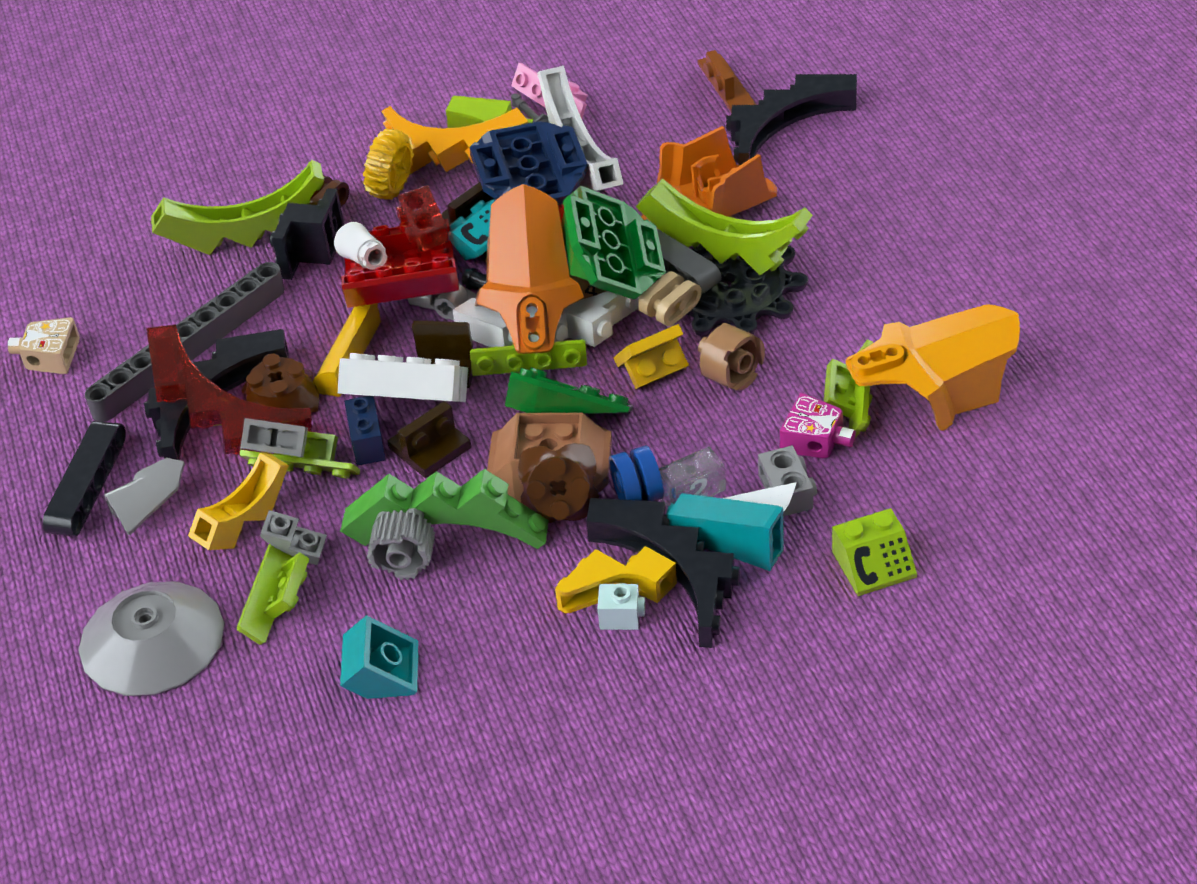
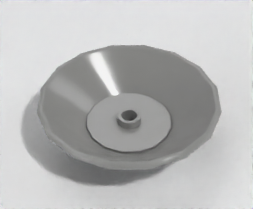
[79,581,225,696]

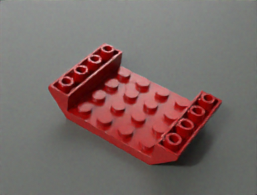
[341,217,459,308]

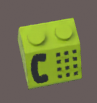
[832,508,917,596]

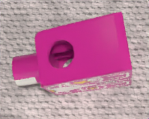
[780,393,856,458]

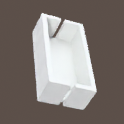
[337,353,468,402]

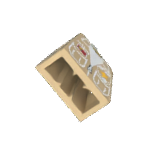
[8,317,80,374]

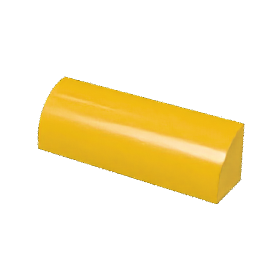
[313,303,381,397]

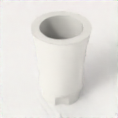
[334,222,388,270]

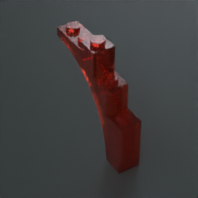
[146,324,312,455]

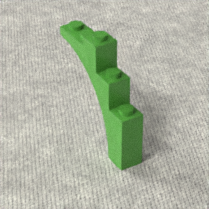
[340,469,549,549]

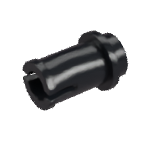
[462,268,486,290]

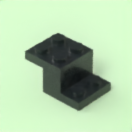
[270,188,344,280]

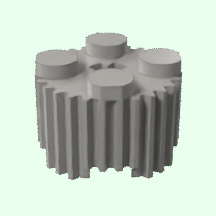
[367,508,435,580]

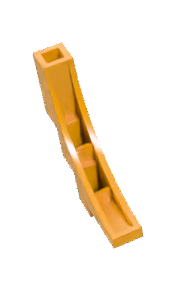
[382,106,529,173]

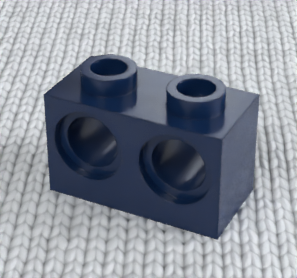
[344,396,386,466]

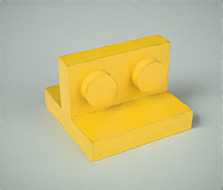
[613,324,689,389]

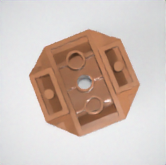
[487,413,612,503]

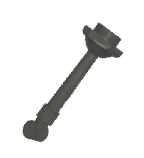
[511,93,549,123]

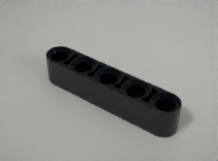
[43,421,126,537]

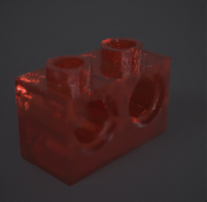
[395,185,449,252]

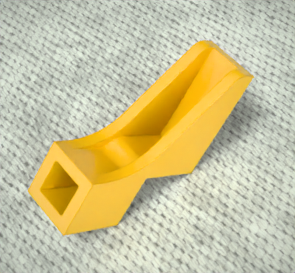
[555,546,677,613]

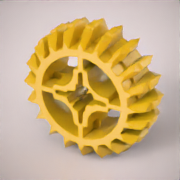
[363,129,414,200]

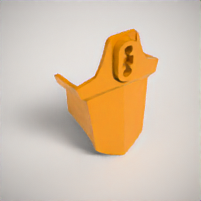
[846,304,1020,431]

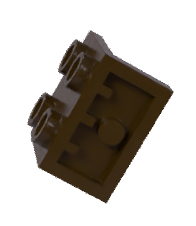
[412,320,473,388]

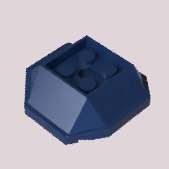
[470,121,588,205]

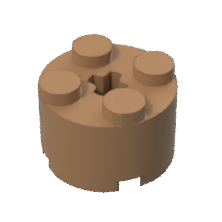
[698,323,765,391]

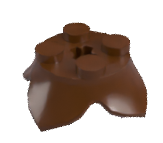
[241,354,319,422]
[518,443,599,523]

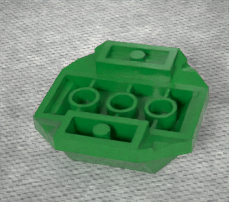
[561,186,666,300]

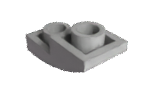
[260,510,327,565]

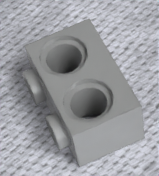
[240,418,308,457]
[758,445,817,516]

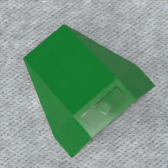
[505,367,633,413]

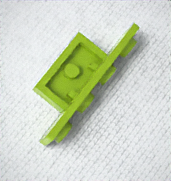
[470,339,587,376]
[824,339,873,438]
[239,432,360,479]
[237,544,309,645]

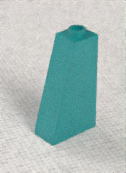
[666,493,784,571]

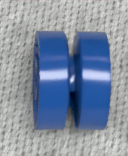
[608,445,664,501]

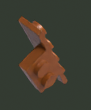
[697,50,756,112]

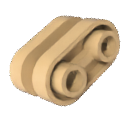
[638,271,701,326]

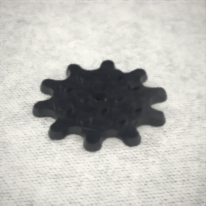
[653,244,808,336]

